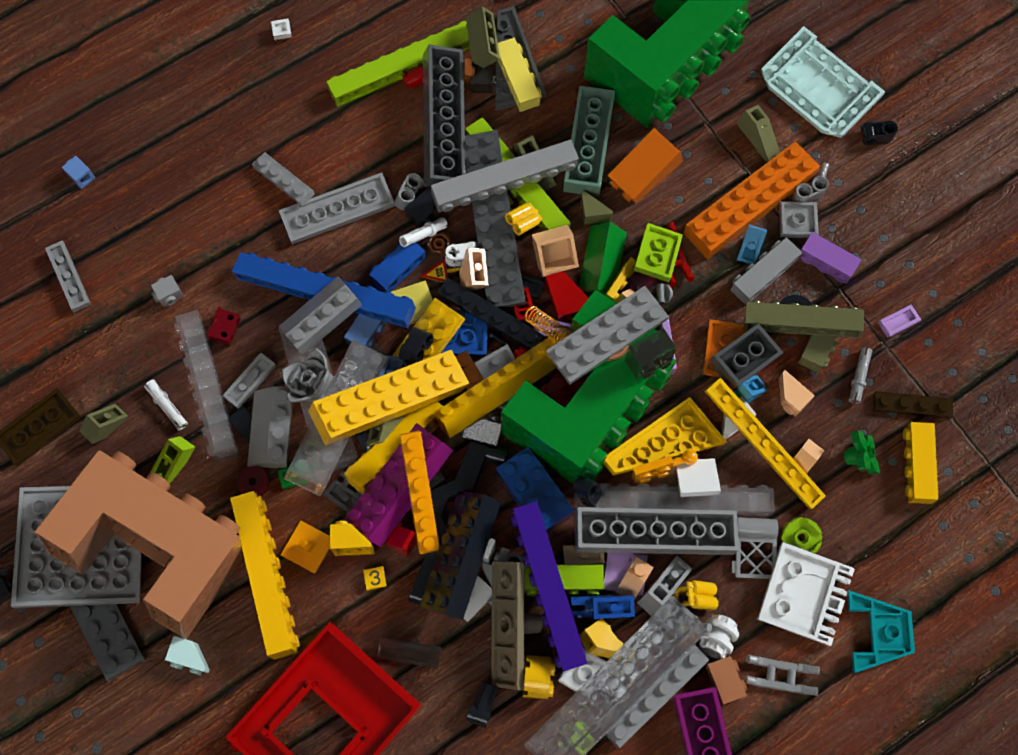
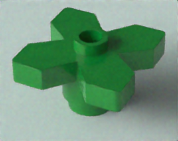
[844,430,880,475]

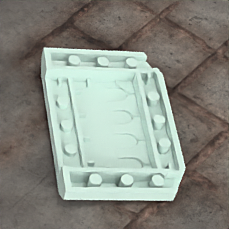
[761,26,885,138]

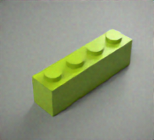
[524,565,604,596]

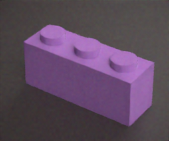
[800,232,862,284]

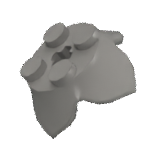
[282,348,334,402]

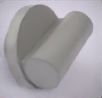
[656,283,673,304]

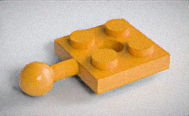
[632,449,698,485]

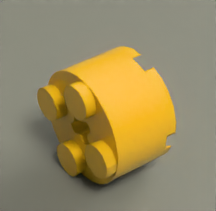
[523,655,555,699]

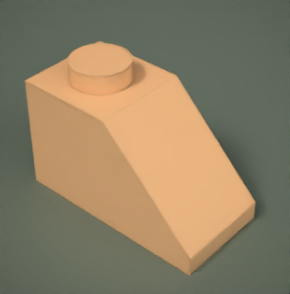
[459,248,488,291]
[779,370,815,417]

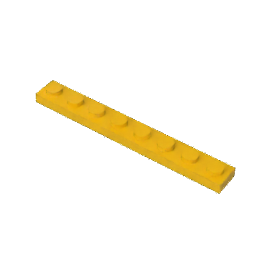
[704,378,826,509]

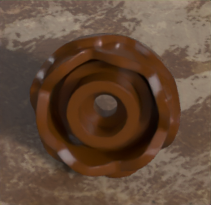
[427,234,451,256]

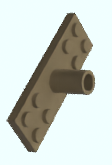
[491,561,543,690]

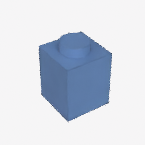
[62,156,95,189]

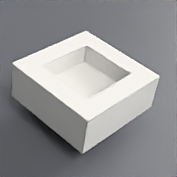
[271,19,292,40]

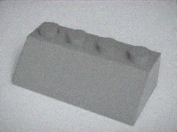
[279,277,362,355]
[247,387,293,469]

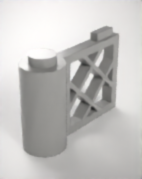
[731,517,778,579]

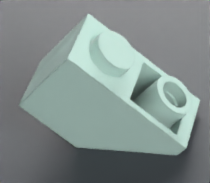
[165,636,210,675]

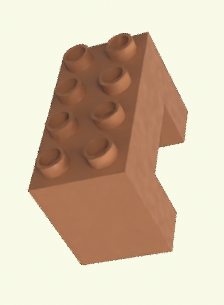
[35,450,243,639]

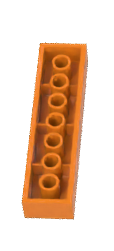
[683,141,820,260]

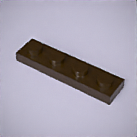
[874,391,953,419]

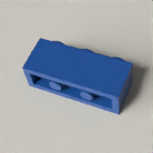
[369,242,426,292]

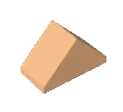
[793,439,824,474]

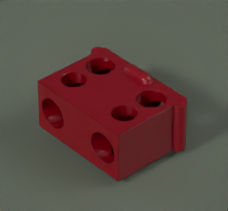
[207,307,241,346]

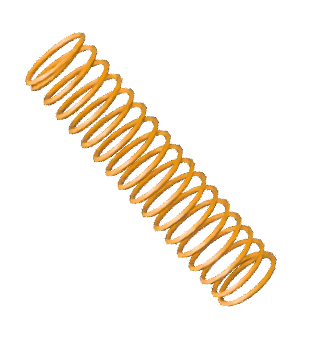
[525,306,572,343]

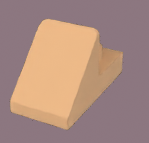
[615,557,654,600]

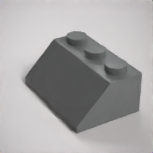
[710,323,784,387]

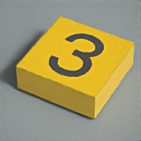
[363,566,387,591]

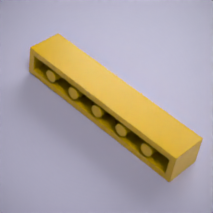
[344,402,443,494]

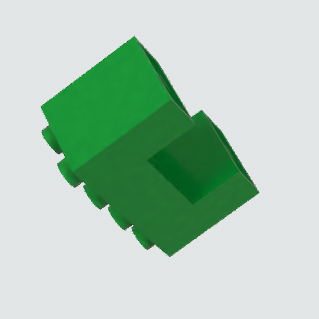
[584,0,751,129]
[501,289,676,484]

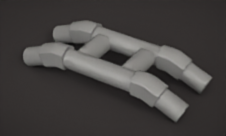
[743,655,820,696]

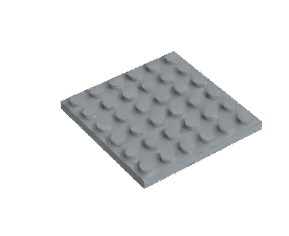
[11,486,142,608]

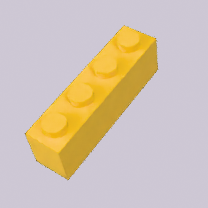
[903,422,938,504]

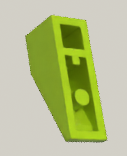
[151,436,195,484]

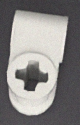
[445,242,479,267]

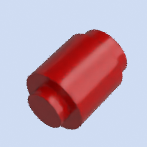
[402,65,423,89]

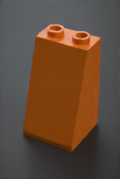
[608,128,683,204]

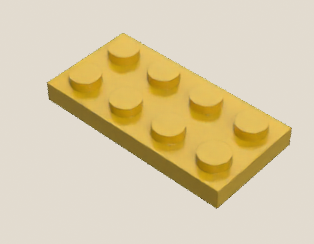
[392,298,466,360]

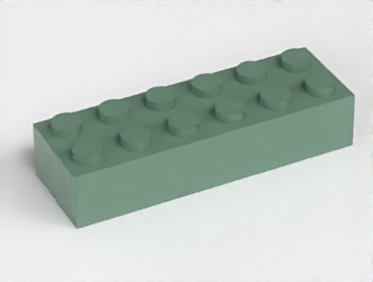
[563,86,615,197]

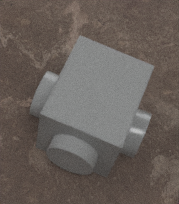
[151,275,184,307]

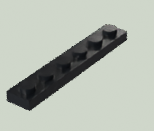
[437,277,544,350]

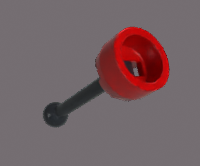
[488,331,529,358]

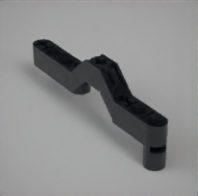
[409,438,509,605]

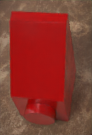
[386,526,417,557]

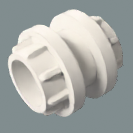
[698,614,739,659]

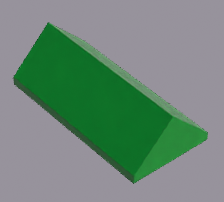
[579,221,627,296]

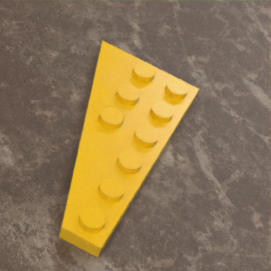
[603,397,727,476]

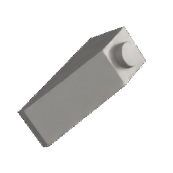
[637,556,692,616]

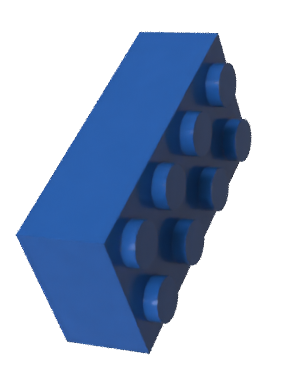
[496,447,574,533]

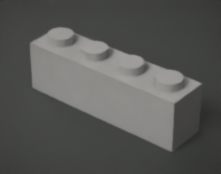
[731,237,802,305]

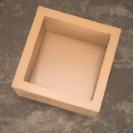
[531,225,579,277]

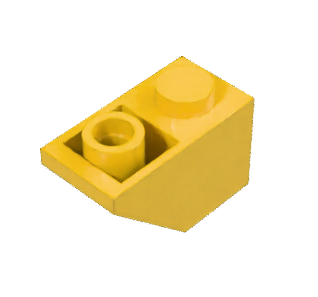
[579,619,627,660]

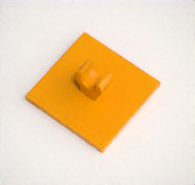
[281,521,330,574]

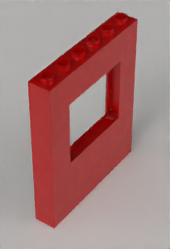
[226,622,422,755]

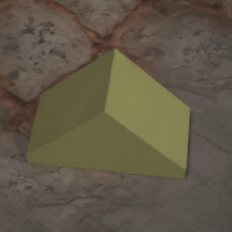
[581,191,613,225]

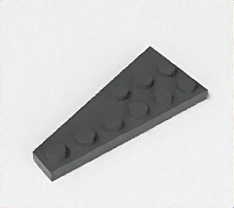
[495,6,546,111]

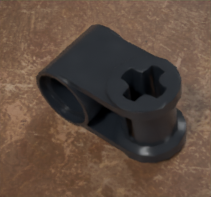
[860,120,898,146]
[573,475,606,508]

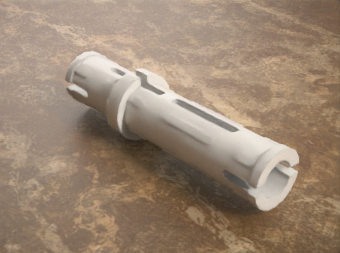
[399,217,447,247]
[144,380,188,431]

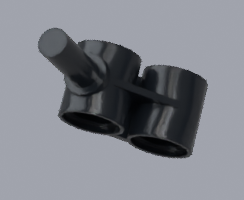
[399,327,433,367]

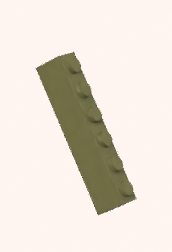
[744,300,864,338]

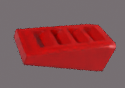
[513,287,535,323]

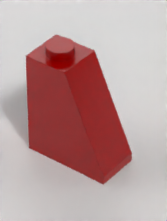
[545,271,588,322]

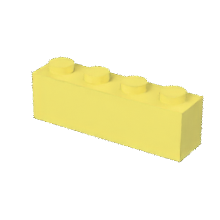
[498,37,542,112]

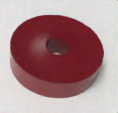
[237,466,270,496]

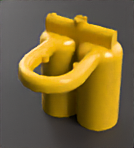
[505,203,543,235]
[673,580,718,611]

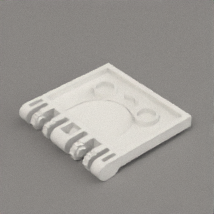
[757,542,855,647]

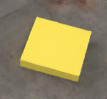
[391,280,433,325]

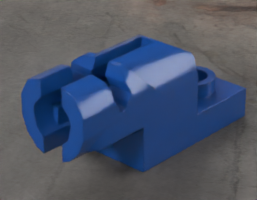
[570,595,635,619]

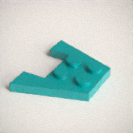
[847,591,915,674]

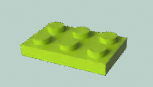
[633,223,683,282]

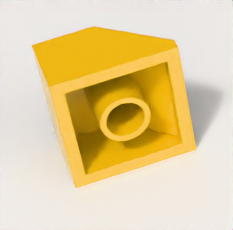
[330,521,375,556]

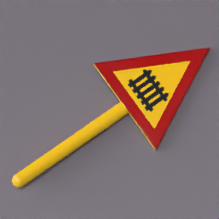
[420,258,461,282]

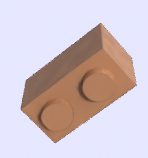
[705,656,747,706]

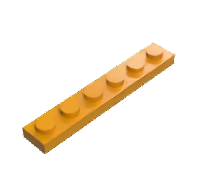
[399,431,439,554]

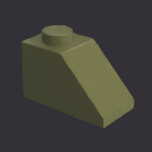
[79,404,128,444]

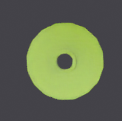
[781,517,822,553]

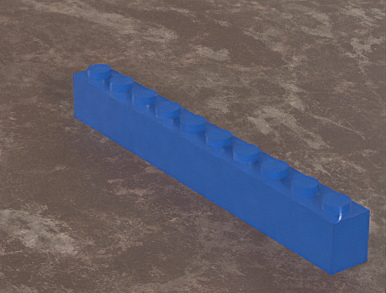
[232,252,416,328]

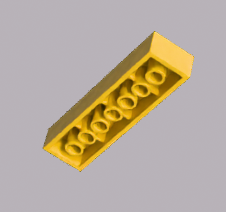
[308,350,469,446]
[230,491,300,660]

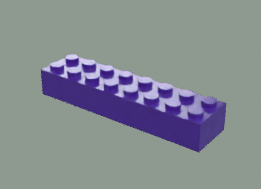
[510,501,588,671]

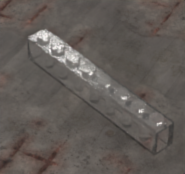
[174,310,239,461]

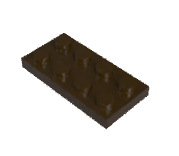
[0,388,82,467]

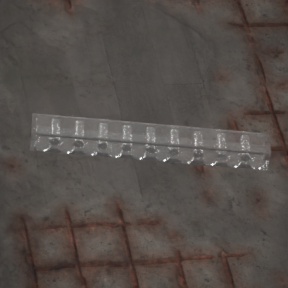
[574,483,775,516]

